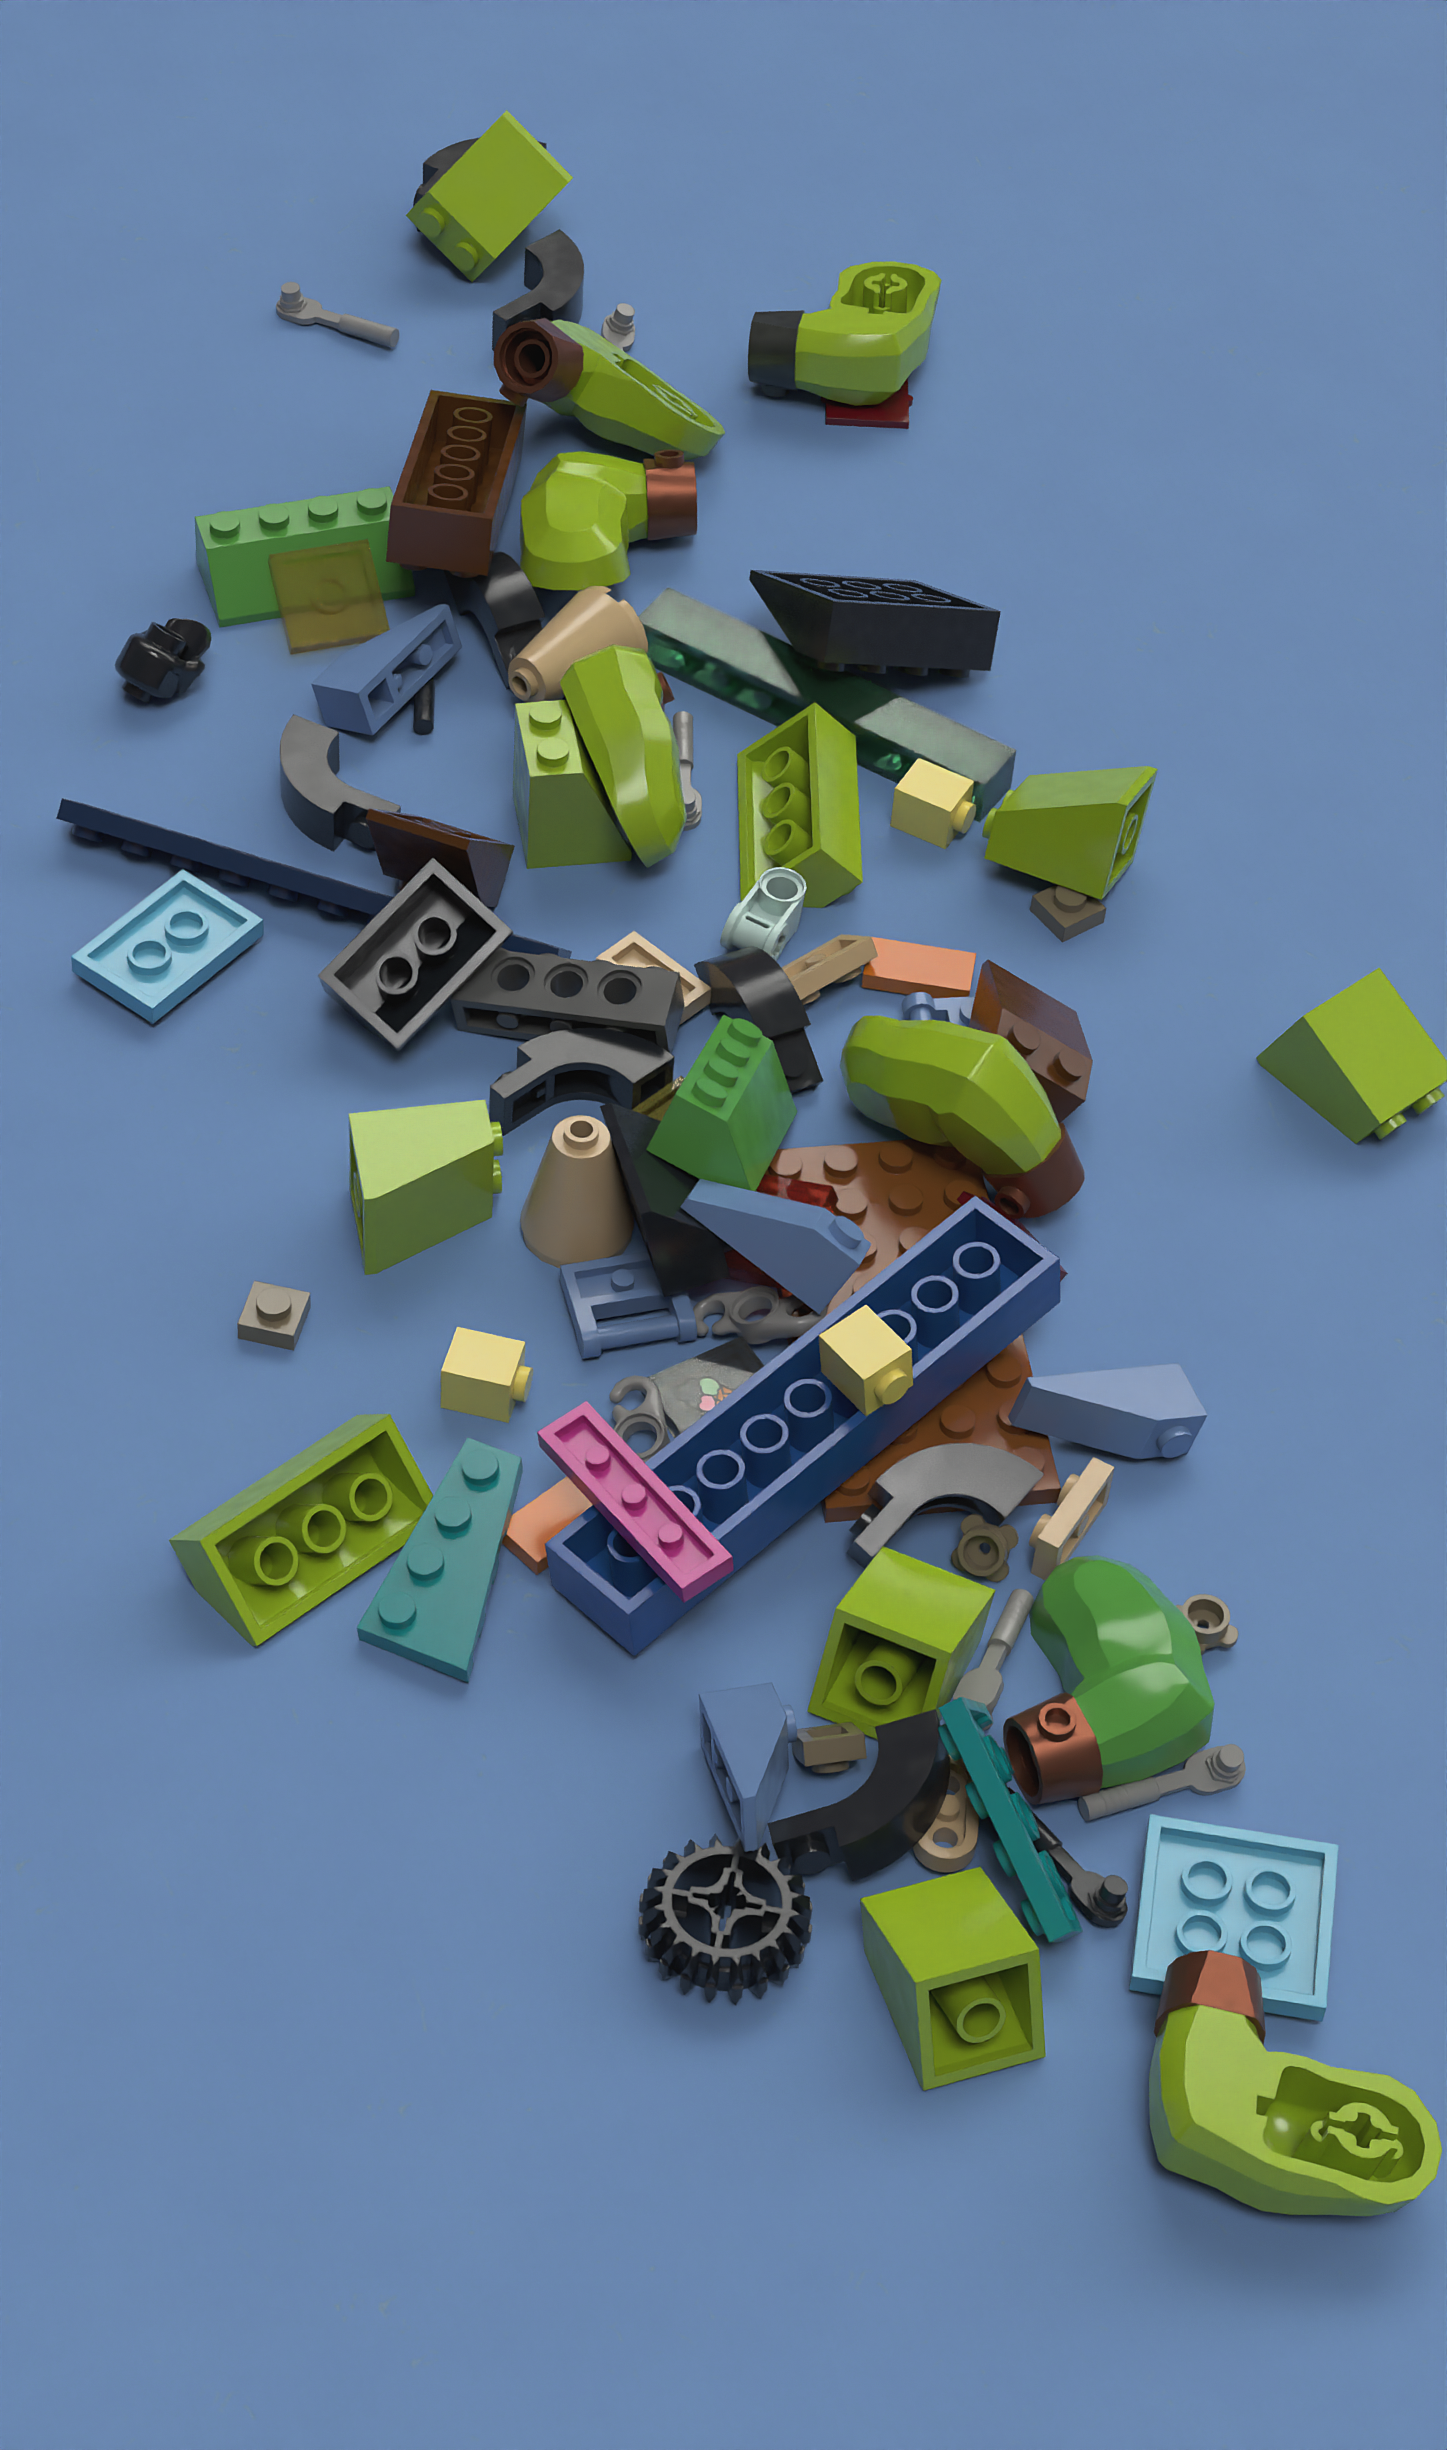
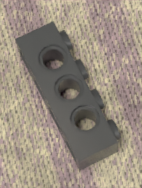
[450,948,685,1054]

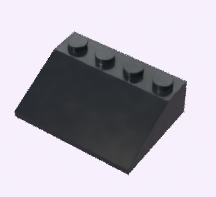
[749,570,1001,678]

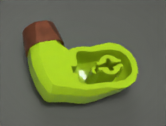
[1149,1950,1442,2217]

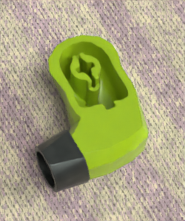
[748,261,942,406]

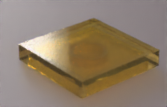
[268,539,390,655]

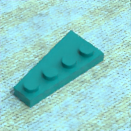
[357,1437,523,1683]
[938,1697,1083,1943]

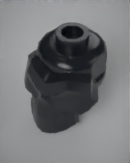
[115,618,211,703]

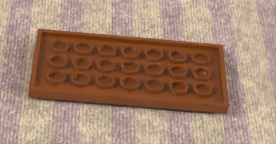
[756,1139,1061,1523]

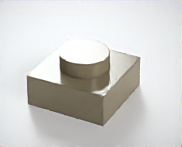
[1030,884,1106,942]
[237,1280,311,1351]
[792,1722,867,1773]

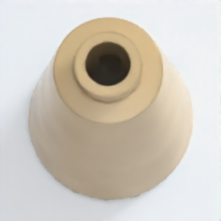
[508,586,648,703]
[520,1115,634,1268]

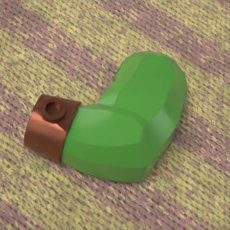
[1003,1555,1215,1805]

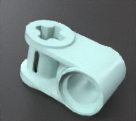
[720,867,807,961]

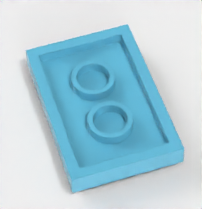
[71,869,264,1024]

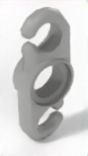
[693,1286,828,1344]
[609,1375,670,1463]

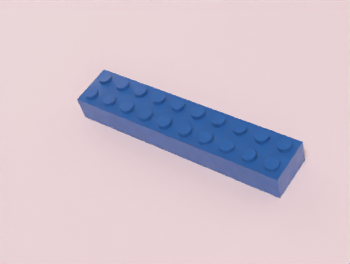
[545,1196,1061,1656]

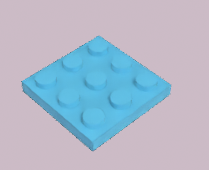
[1129,1814,1339,2022]

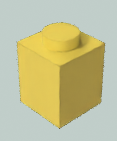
[890,758,976,849]
[819,1305,913,1416]
[440,1327,533,1423]

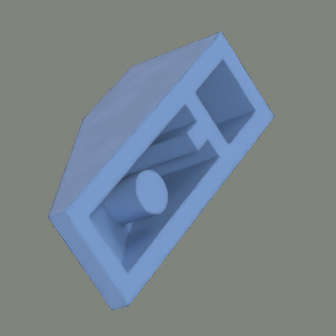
[311,604,462,735]
[680,1179,871,1314]
[1008,1363,1208,1459]
[699,1682,797,1852]

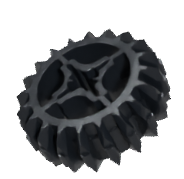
[638,1833,813,2005]

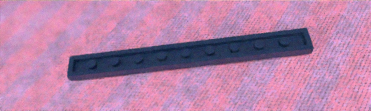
[56,798,572,959]

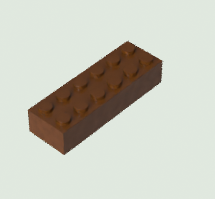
[386,390,527,578]

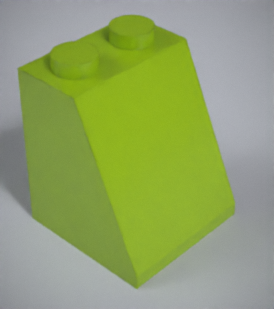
[406,110,573,282]
[513,700,632,869]
[982,766,1158,900]
[1256,967,1447,1144]
[348,1099,503,1275]
[807,1546,996,1740]
[860,1866,1046,2091]

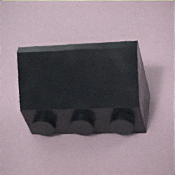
[318,858,513,1052]
[600,1103,734,1297]

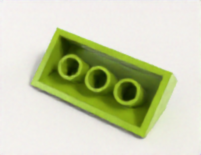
[737,703,863,908]
[169,1414,433,1646]

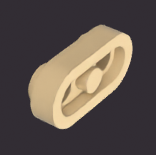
[913,1755,979,1873]

